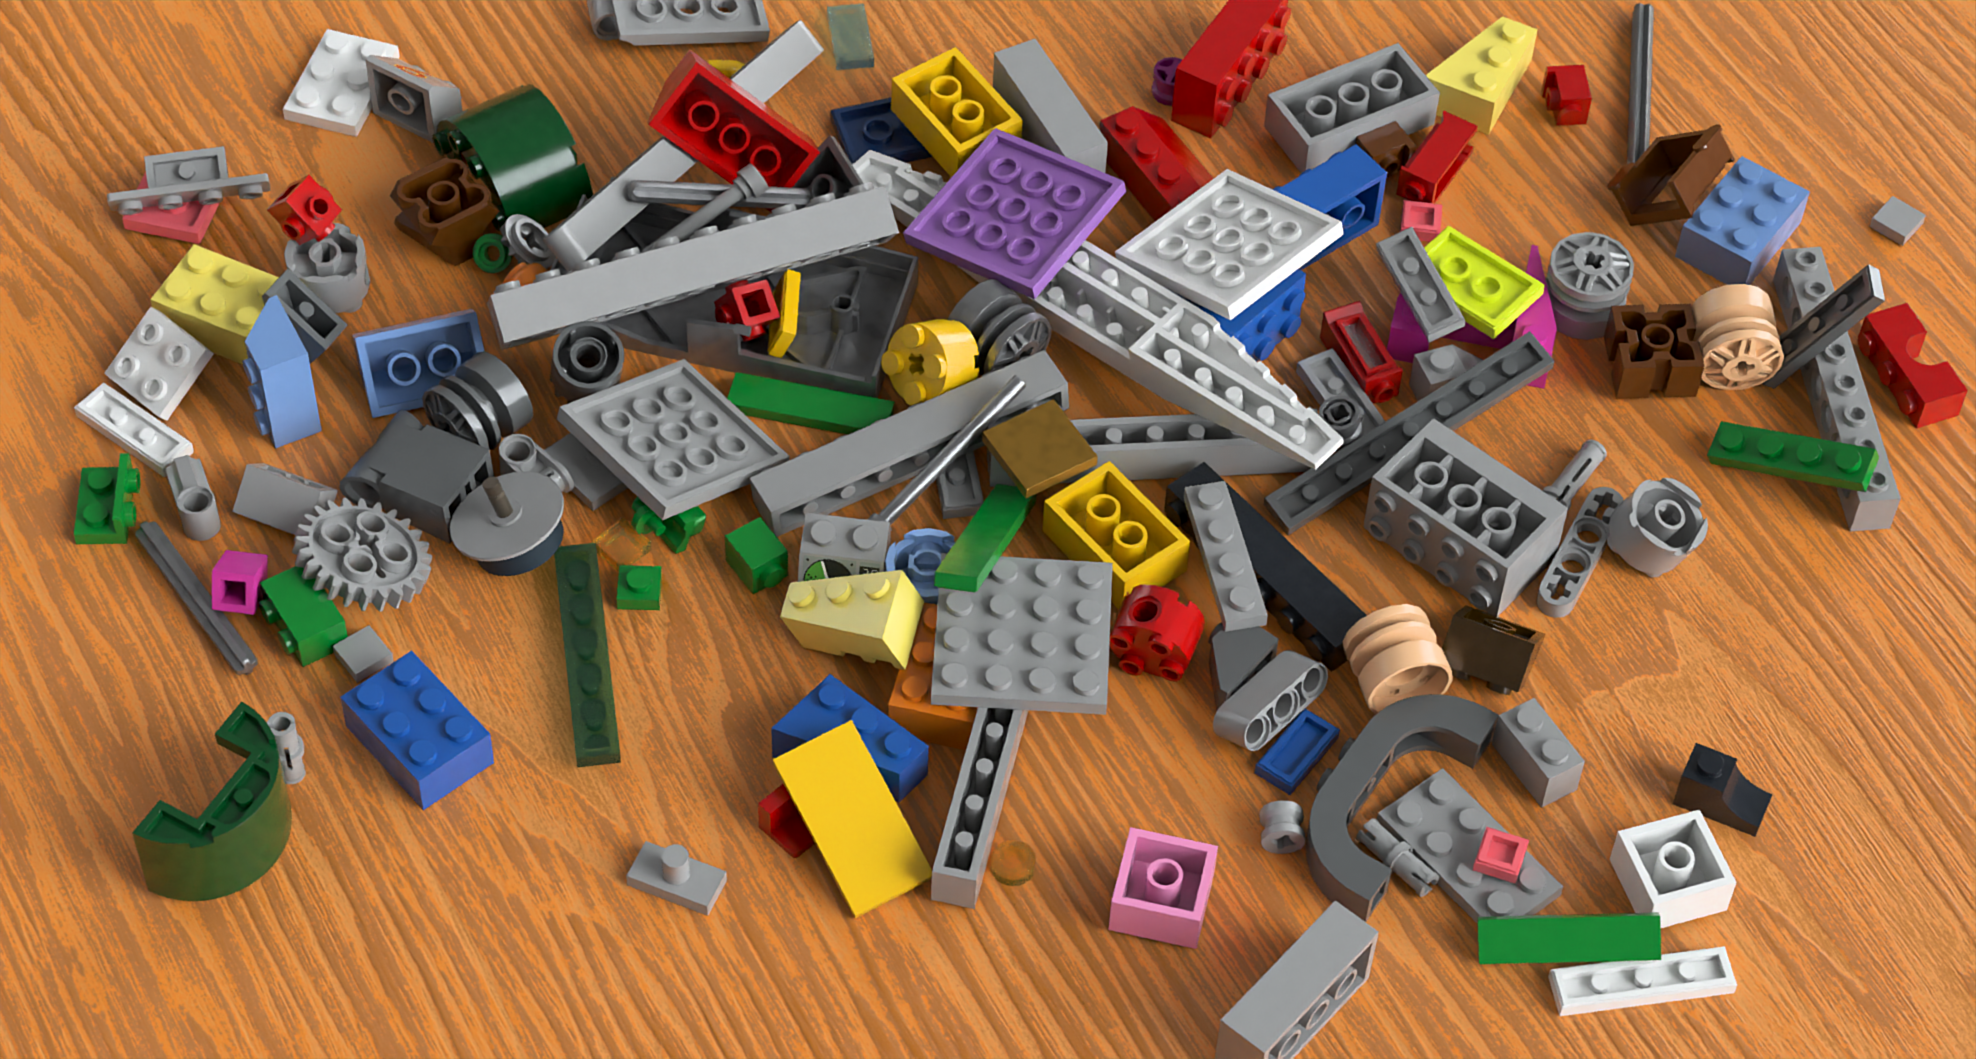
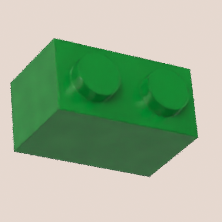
[258,566,348,667]

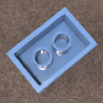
[1675,156,1810,285]

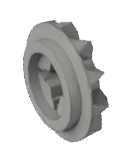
[500,214,556,269]

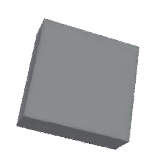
[1869,196,1926,246]
[333,625,394,683]

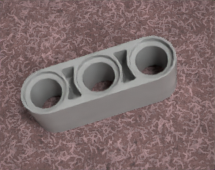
[1213,650,1328,751]

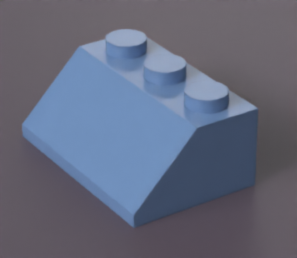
[242,295,322,448]
[351,309,484,418]

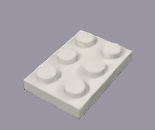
[283,29,400,137]

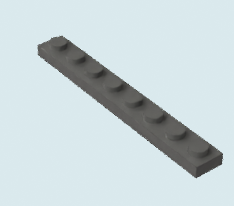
[1264,331,1555,535]

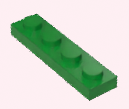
[1707,421,1879,492]

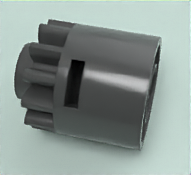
[550,321,624,404]

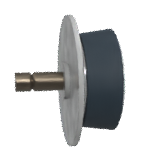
[450,472,564,576]

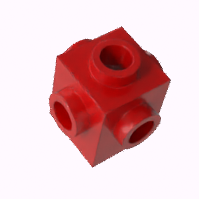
[267,175,342,245]
[714,279,780,341]

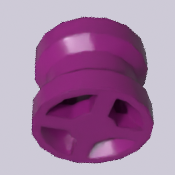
[1152,57,1182,106]

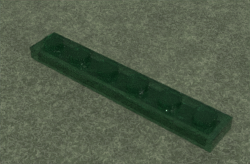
[554,543,621,768]

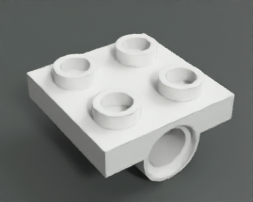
[104,307,214,420]

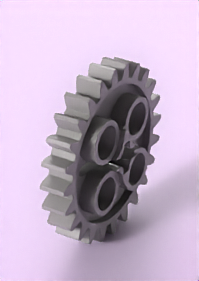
[292,498,433,612]

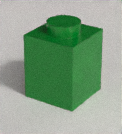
[725,517,789,594]

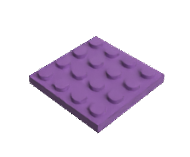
[903,128,1126,299]

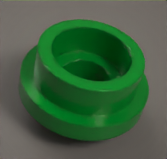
[473,233,513,273]

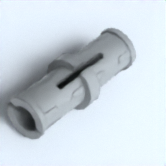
[267,712,306,784]
[1356,818,1440,897]

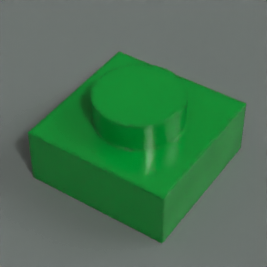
[616,565,662,610]

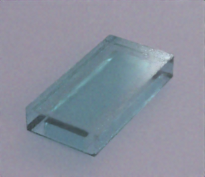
[827,3,874,70]

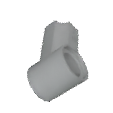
[165,455,221,541]

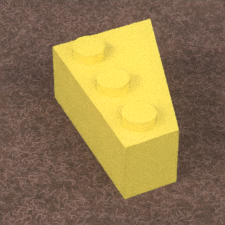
[1426,16,1538,135]
[780,570,924,670]

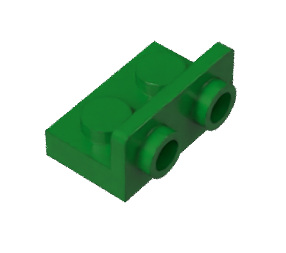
[73,453,141,545]

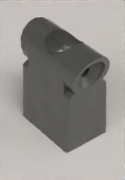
[339,410,494,544]

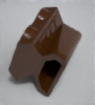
[390,156,499,266]

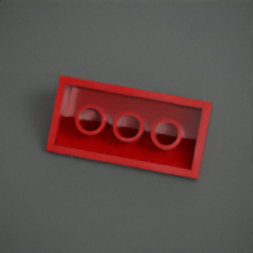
[647,50,820,213]
[1099,106,1213,222]

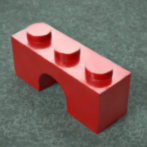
[1857,303,1968,429]

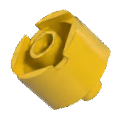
[881,319,979,406]

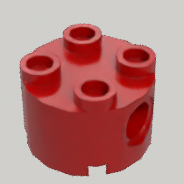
[1109,585,1205,682]

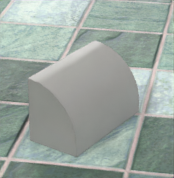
[232,463,338,535]

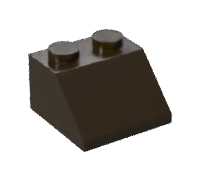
[1442,605,1545,695]

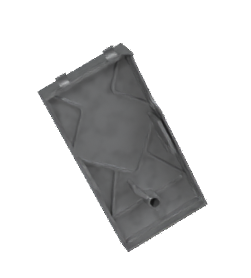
[550,177,918,398]

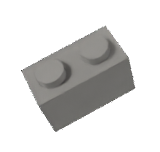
[1492,698,1585,808]

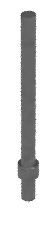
[867,375,1027,531]

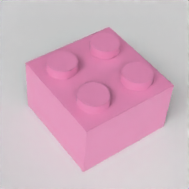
[1108,827,1218,949]

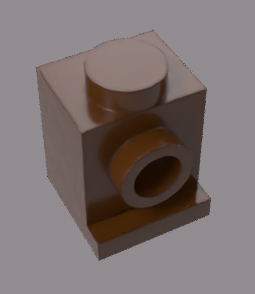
[1355,121,1416,177]

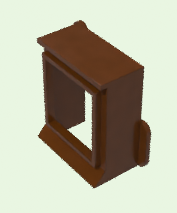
[1607,124,1735,226]

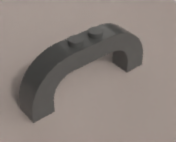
[1305,694,1499,922]

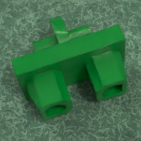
[631,496,706,554]

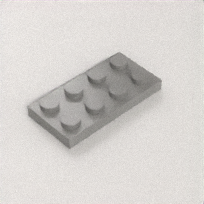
[1377,768,1563,923]

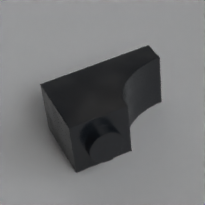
[1673,743,1773,837]

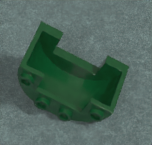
[432,84,593,231]
[132,702,292,901]

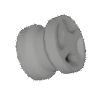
[1259,801,1305,854]

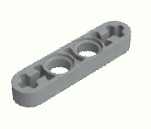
[1536,487,1624,618]

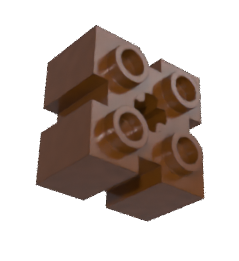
[1604,304,1705,399]

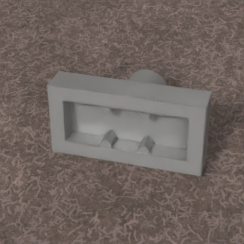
[626,841,727,916]

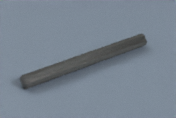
[1627,3,1654,164]

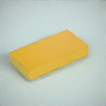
[767,269,801,358]

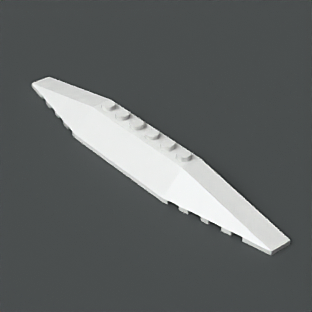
[853,150,1343,470]

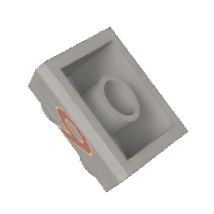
[365,55,462,143]

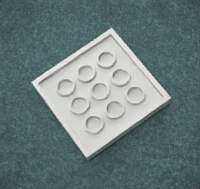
[1115,169,1343,320]

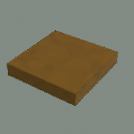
[982,399,1098,498]

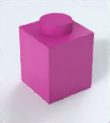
[212,550,268,615]

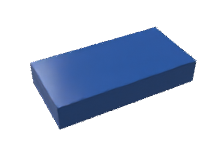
[1254,708,1340,795]

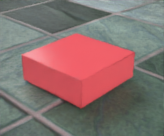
[1400,200,1443,242]
[1473,827,1529,884]

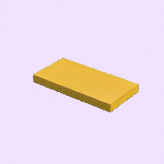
[772,720,932,918]

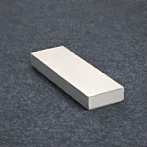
[74,382,194,478]

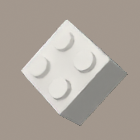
[1609,809,1737,928]

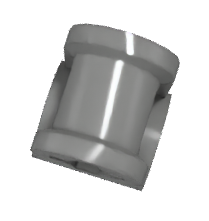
[499,434,574,493]

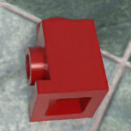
[1541,65,1592,126]

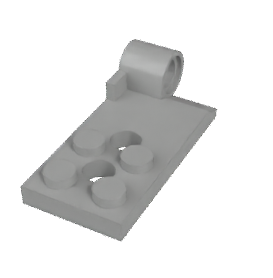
[587,0,770,46]

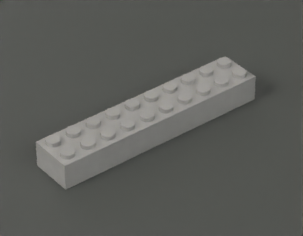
[487,182,899,350]

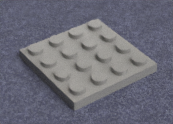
[557,359,790,520]
[931,553,1113,715]

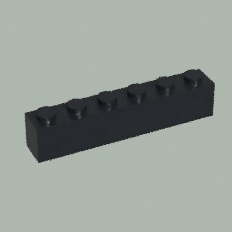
[1164,462,1367,672]

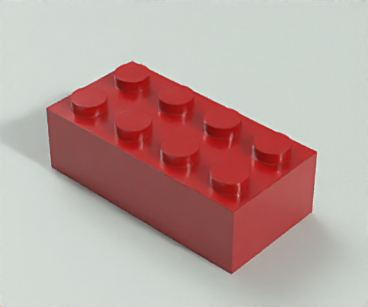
[1171,0,1291,139]

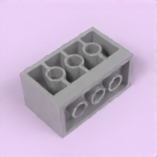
[1363,418,1568,617]

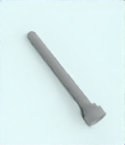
[640,163,769,253]

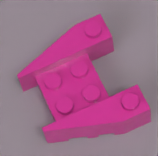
[1387,245,1557,389]

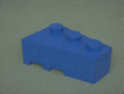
[771,674,929,802]

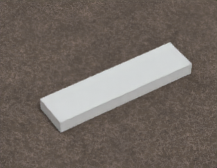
[1548,946,1737,1016]

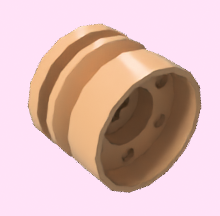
[1691,284,1784,390]
[1343,604,1453,715]

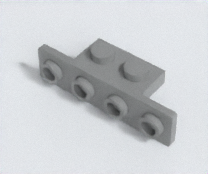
[106,146,271,215]

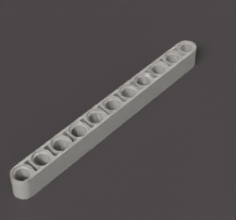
[542,19,824,272]

